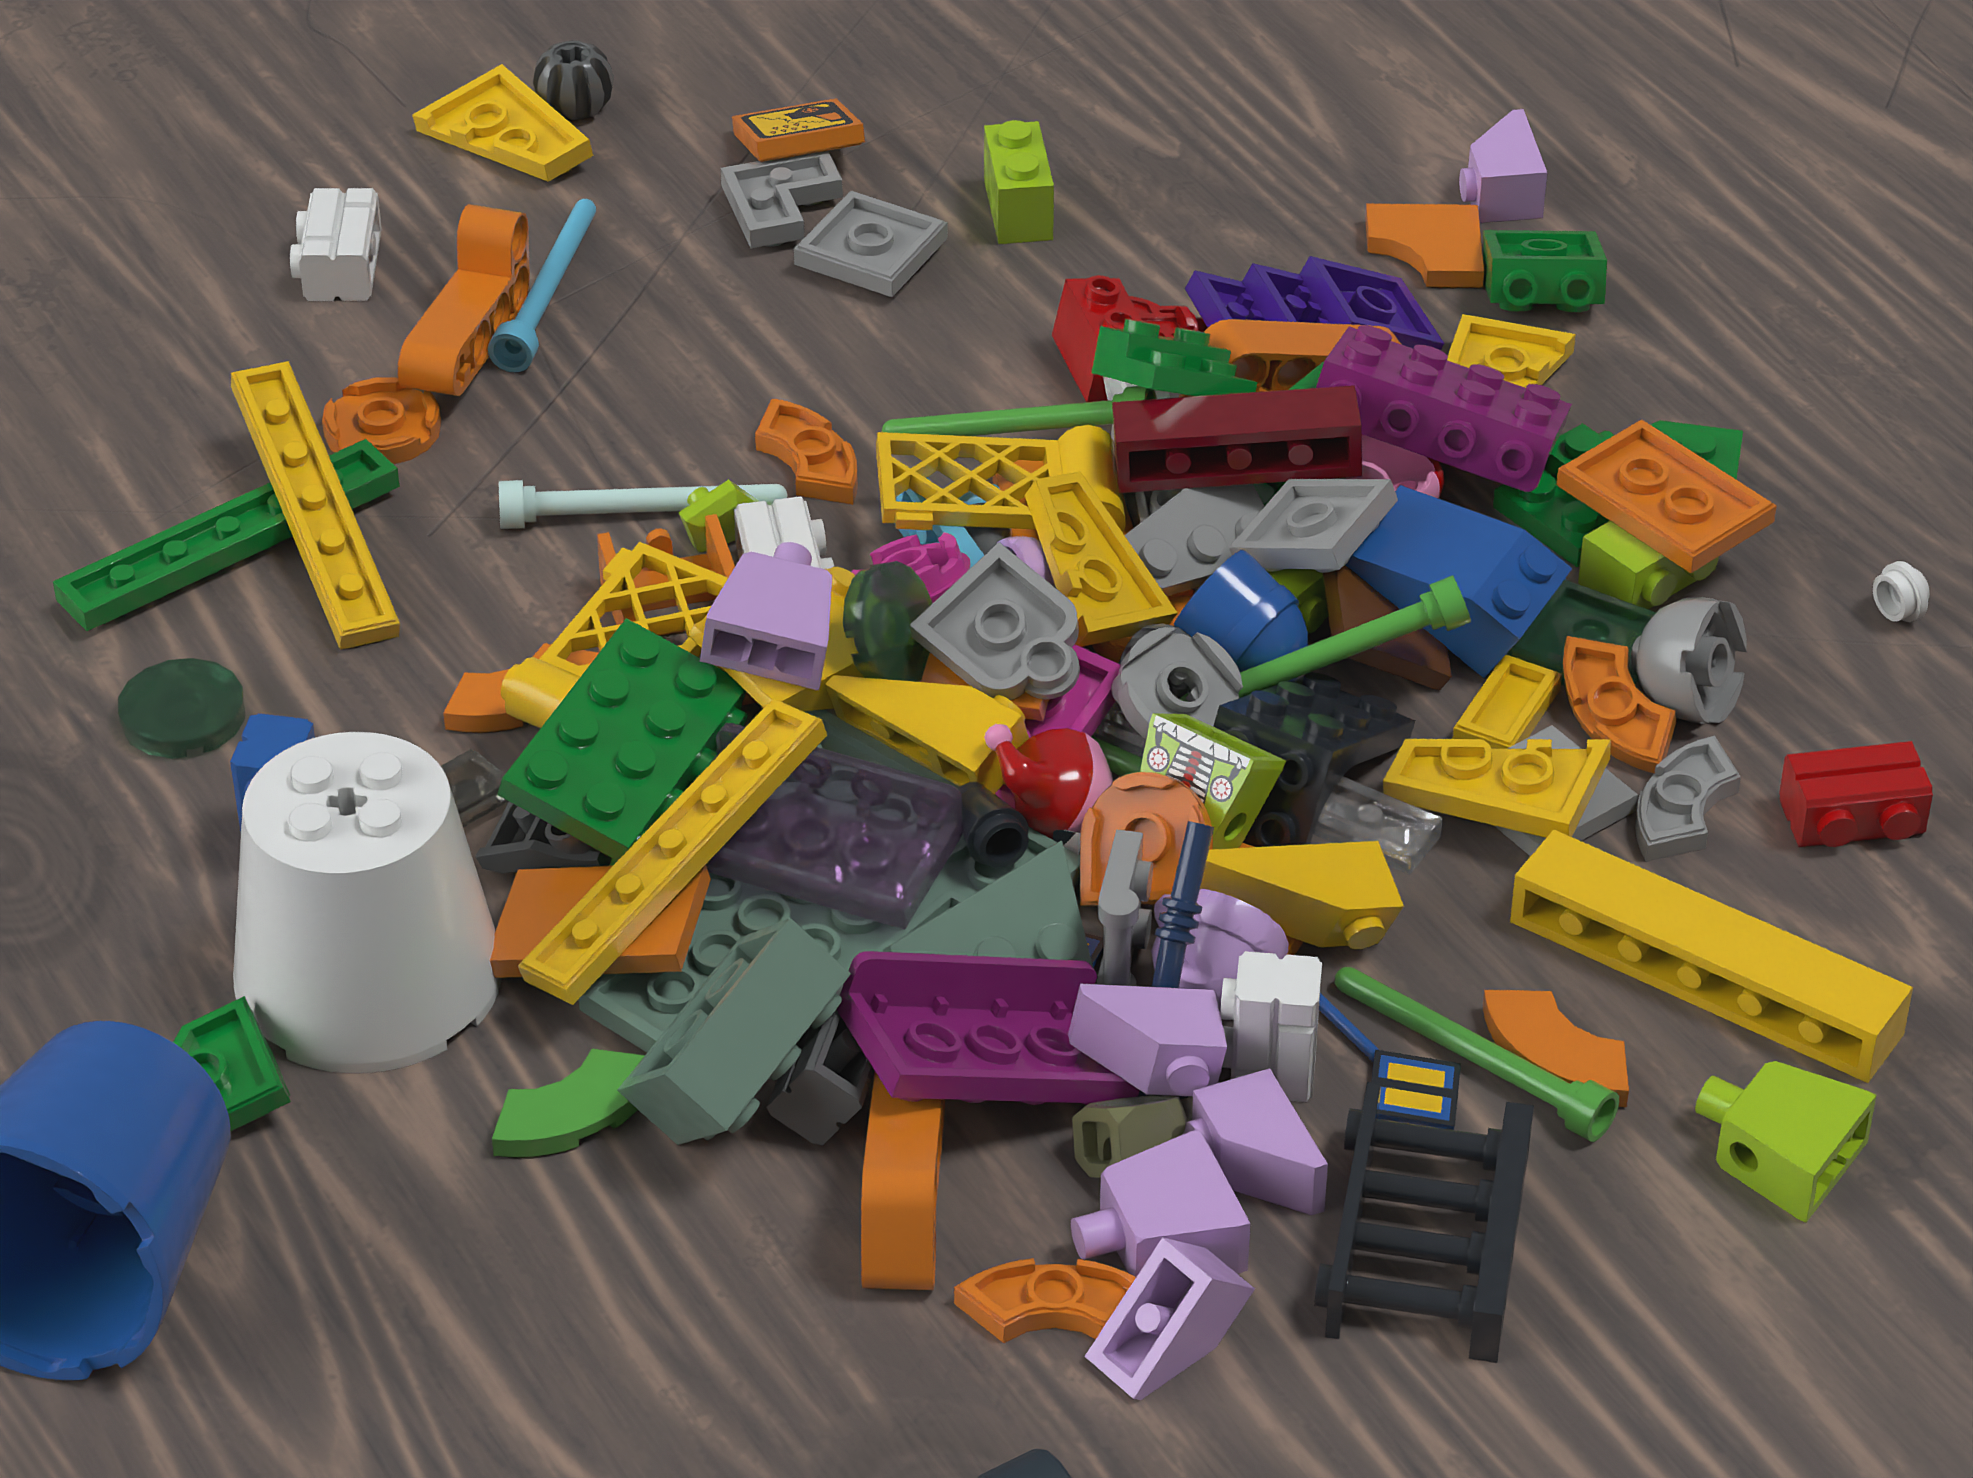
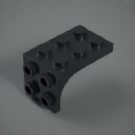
[1213,672,1416,847]

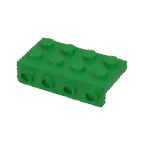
[497,618,748,866]

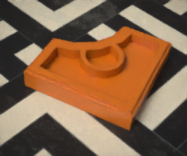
[1365,203,1484,288]

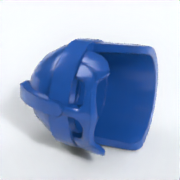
[1174,550,1308,681]

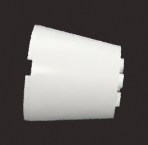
[233,732,502,1073]

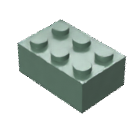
[617,918,851,1145]

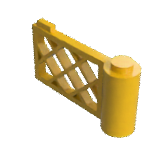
[876,425,1126,532]
[501,542,728,729]

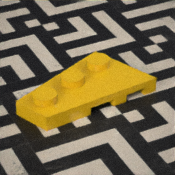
[412,64,594,182]
[1383,739,1611,838]

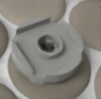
[1111,627,1243,739]

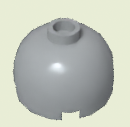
[1631,597,1747,724]

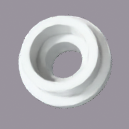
[1873,561,1930,622]

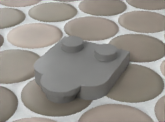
[910,542,1080,700]

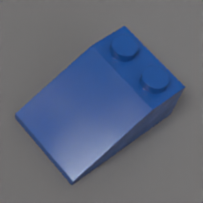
[1345,485,1572,678]

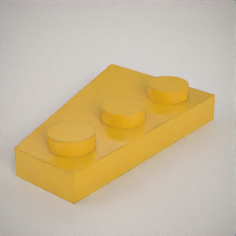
[1447,314,1576,388]
[1025,471,1178,647]

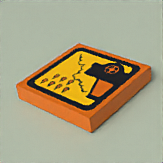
[732,98,865,162]

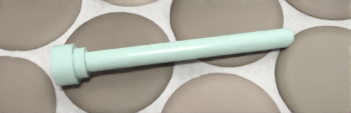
[499,480,788,529]

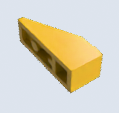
[825,675,1029,794]
[1200,841,1404,949]

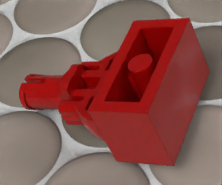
[1052,275,1208,402]

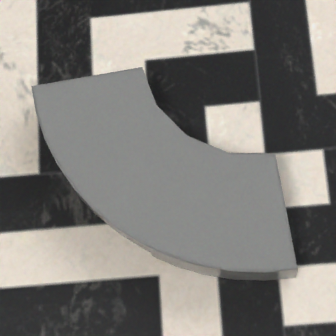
[1635,735,1741,862]

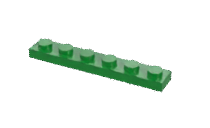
[53,439,400,631]

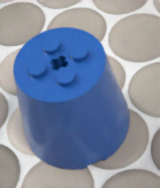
[0,1021,231,1380]

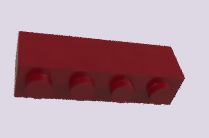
[1112,385,1362,493]

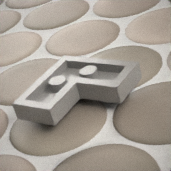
[721,151,843,249]

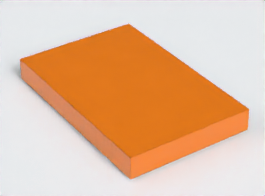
[1556,419,1777,573]
[490,865,711,978]

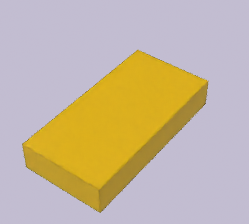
[1452,655,1562,749]

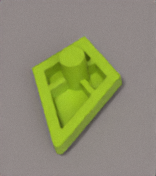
[678,479,759,552]

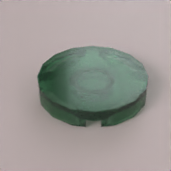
[843,561,933,682]
[118,658,245,759]

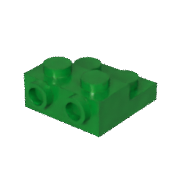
[1482,230,1607,312]
[1091,319,1258,396]
[1493,423,1614,567]

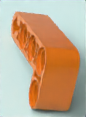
[398,204,530,396]
[1179,319,1402,397]
[861,1072,946,1290]

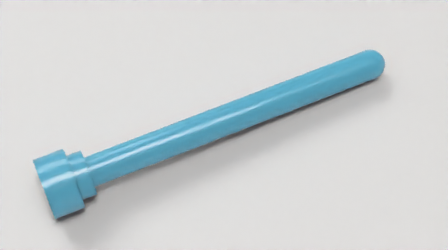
[488,199,596,372]

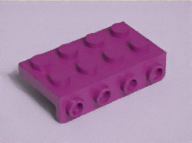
[1316,325,1572,492]
[836,951,1140,1105]

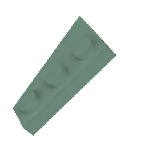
[883,841,1093,968]

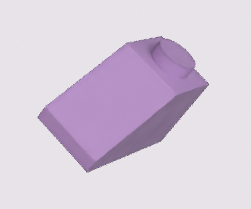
[1459,109,1547,223]
[1068,984,1227,1096]
[1185,1068,1328,1215]
[1085,1237,1255,1400]

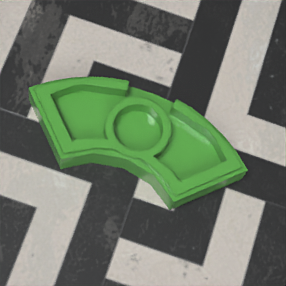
[492,1049,645,1157]

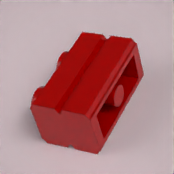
[1779,741,1933,847]

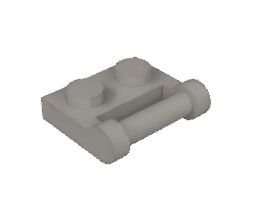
[1097,829,1153,986]

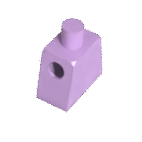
[700,542,832,690]
[1071,1129,1250,1277]

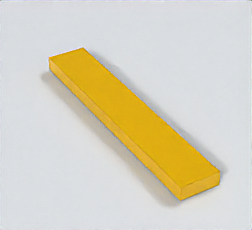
[231,361,400,650]
[518,699,827,1005]

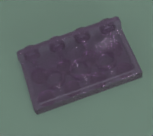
[706,723,962,930]

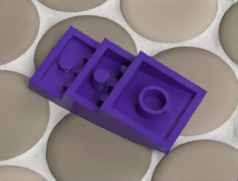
[1184,256,1445,350]

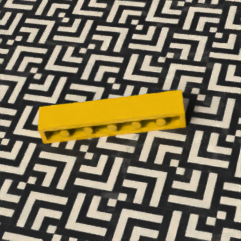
[1510,830,1913,1083]

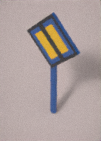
[1319,993,1461,1130]

